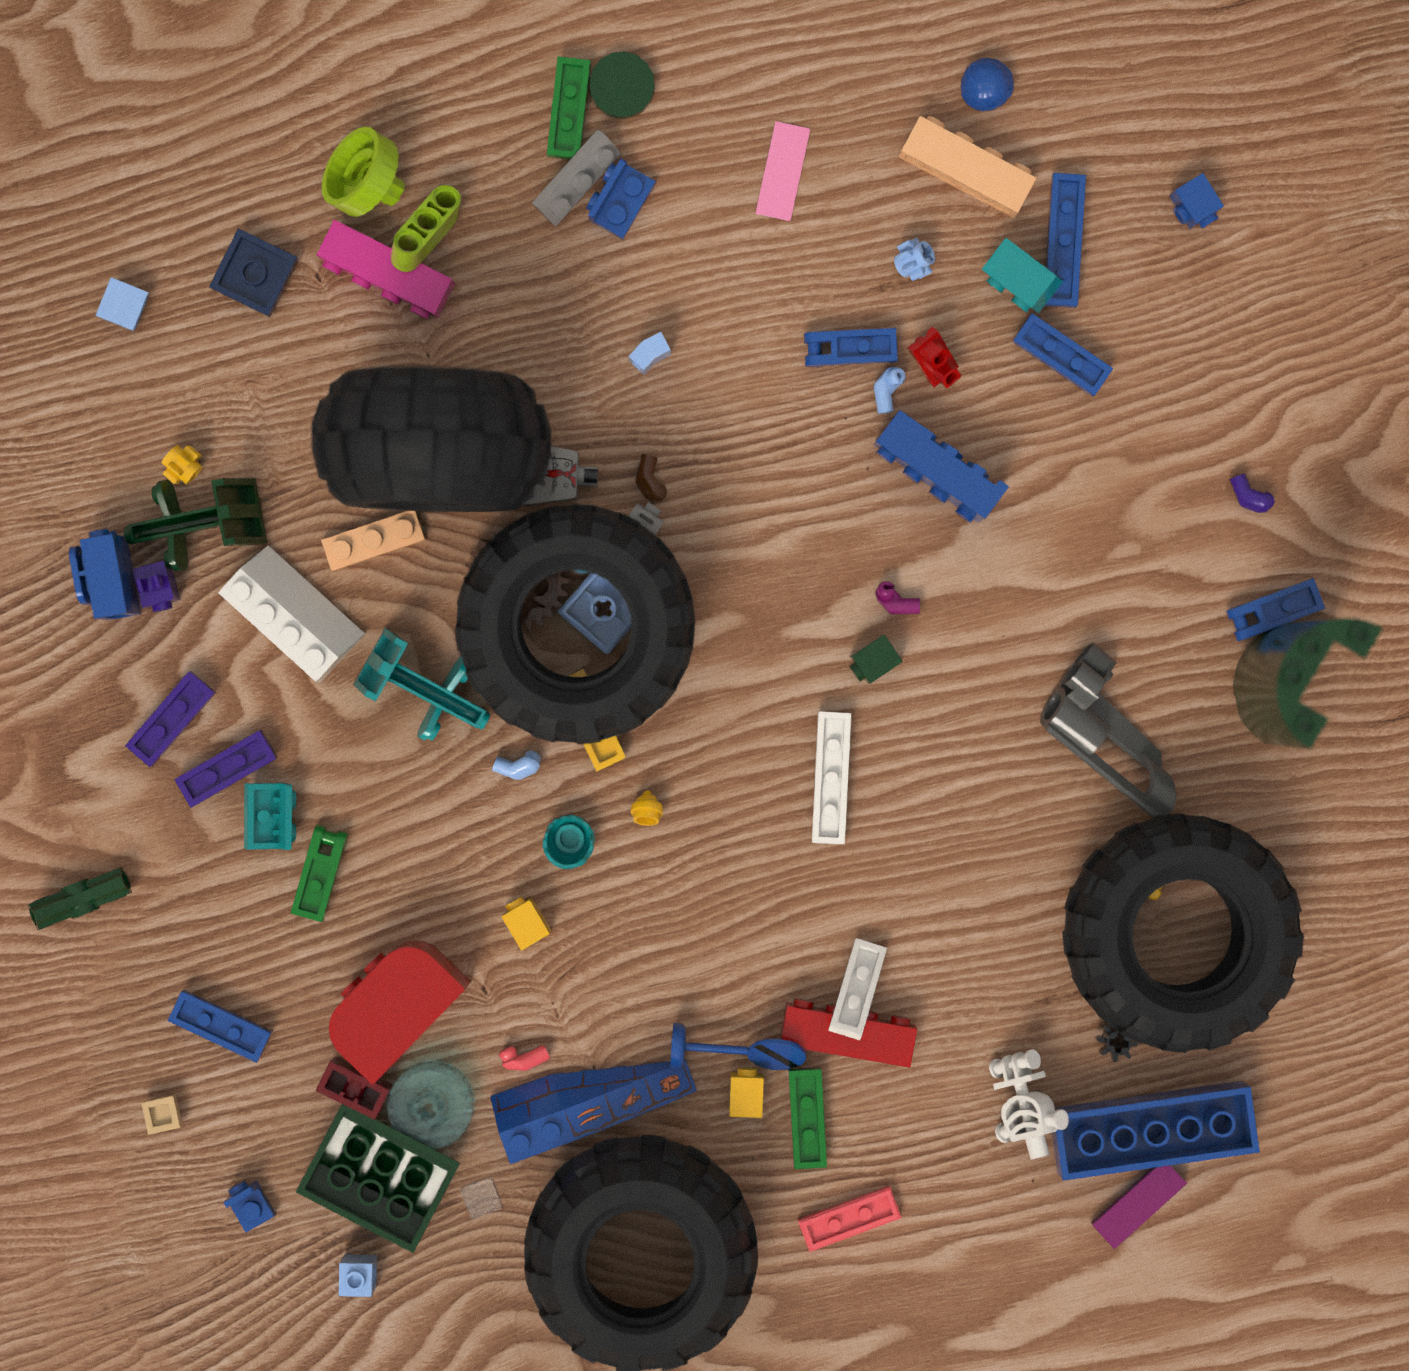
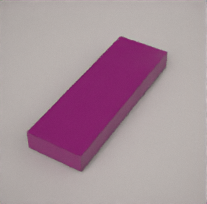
[1091,1165,1187,1249]

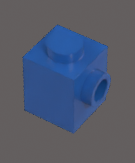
[1169,173,1224,229]

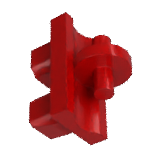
[907,326,961,388]

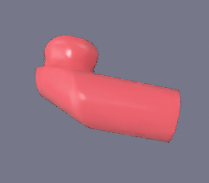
[499,1045,550,1071]

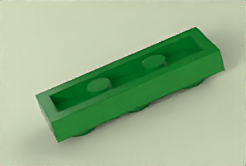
[547,56,591,160]
[788,1067,827,1169]

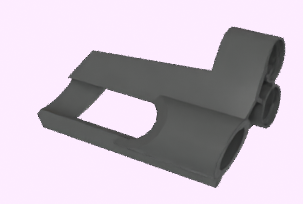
[1040,642,1176,818]

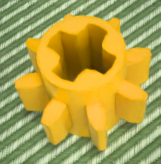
[161,445,203,485]

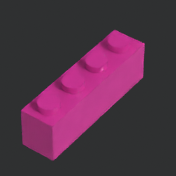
[316,220,455,320]

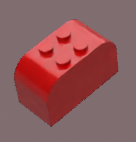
[329,940,471,1085]

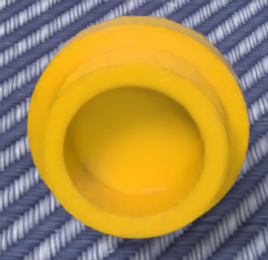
[630,790,663,826]

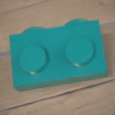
[244,783,297,850]

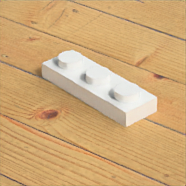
[828,938,887,1040]

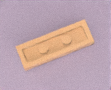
[321,511,426,572]

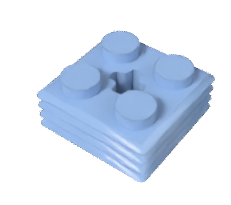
[558,573,632,654]

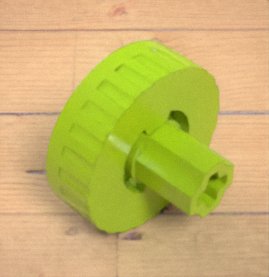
[322,127,405,217]

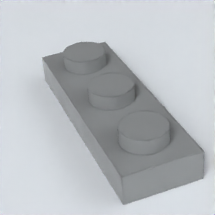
[532,129,621,227]

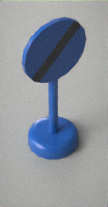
[670,1023,806,1070]

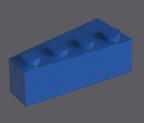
[874,410,1009,523]

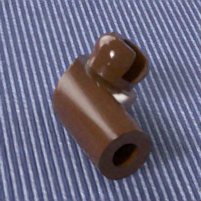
[635,454,667,502]

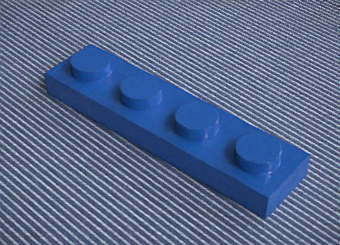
[1045,173,1086,308]

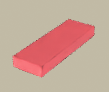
[798,1185,901,1252]

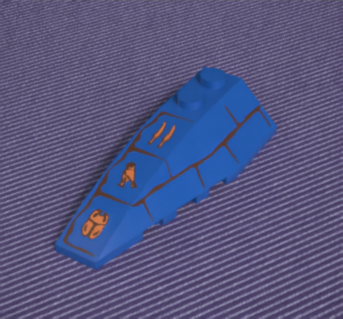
[490,1059,697,1164]

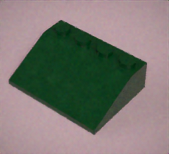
[296,1104,460,1253]

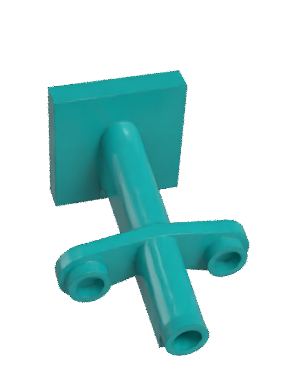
[353,628,490,741]

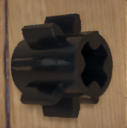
[1095,1023,1138,1062]

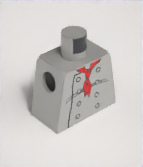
[524,446,598,507]

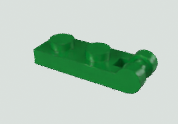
[290,824,348,922]

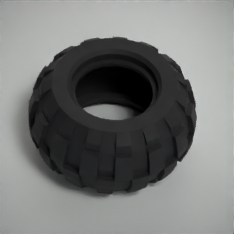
[311,366,551,512]
[524,1134,758,1371]

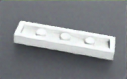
[811,711,851,844]

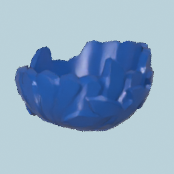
[960,58,1014,111]

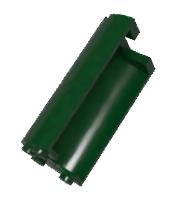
[1233,618,1383,749]

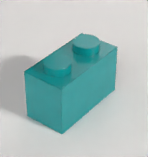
[981,238,1063,313]

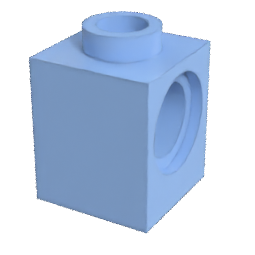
[339,1254,377,1297]

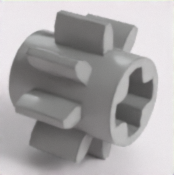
[629,502,664,535]

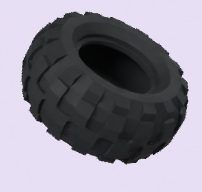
[455,504,695,745]
[1062,814,1304,1053]

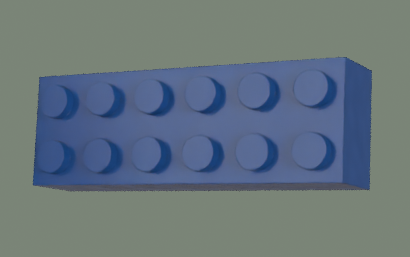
[1052,1081,1260,1181]

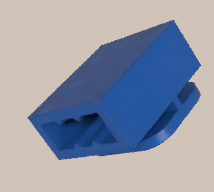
[69,529,141,620]

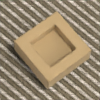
[141,1094,183,1135]

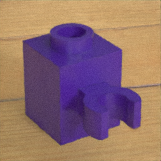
[132,561,181,612]

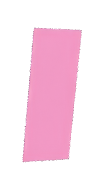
[755,121,810,221]

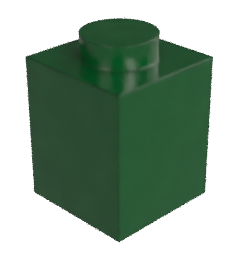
[849,634,903,684]

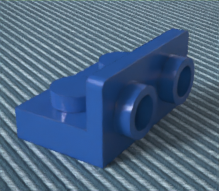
[586,158,656,240]

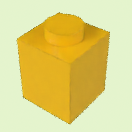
[501,896,552,951]
[729,1067,764,1118]

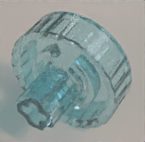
[387,1061,475,1149]

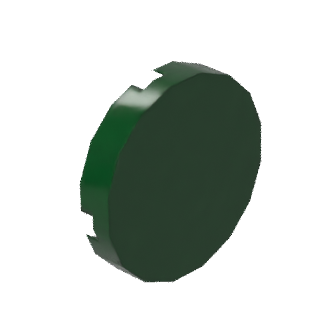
[589,51,655,119]

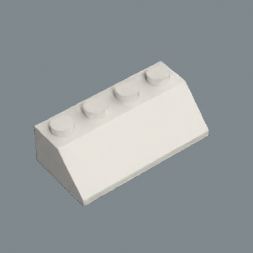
[218,546,366,682]

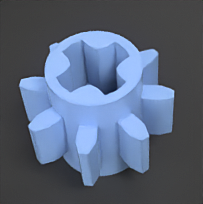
[894,237,935,281]

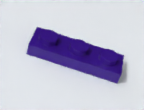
[125,671,216,767]
[174,730,278,808]

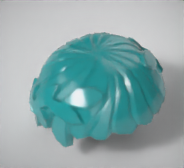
[542,814,595,870]

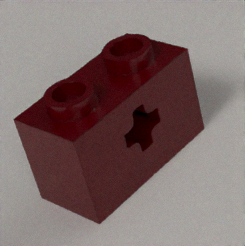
[315,1056,394,1120]

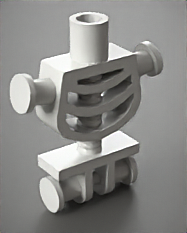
[989,1049,1068,1160]

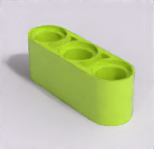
[391,185,461,272]

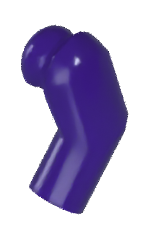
[1230,473,1275,513]

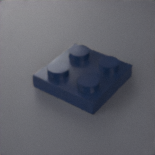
[209,228,299,318]

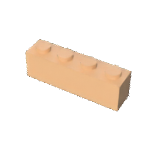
[899,116,1036,218]

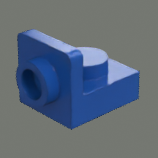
[223,1180,276,1233]

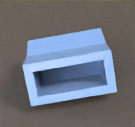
[96,278,149,332]
[628,332,671,375]

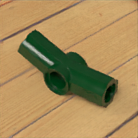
[27,867,132,930]

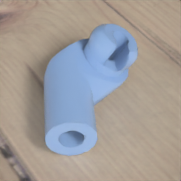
[874,367,906,414]
[492,750,541,780]

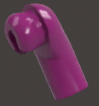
[875,581,920,614]

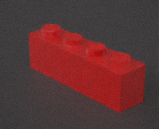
[780,998,917,1068]

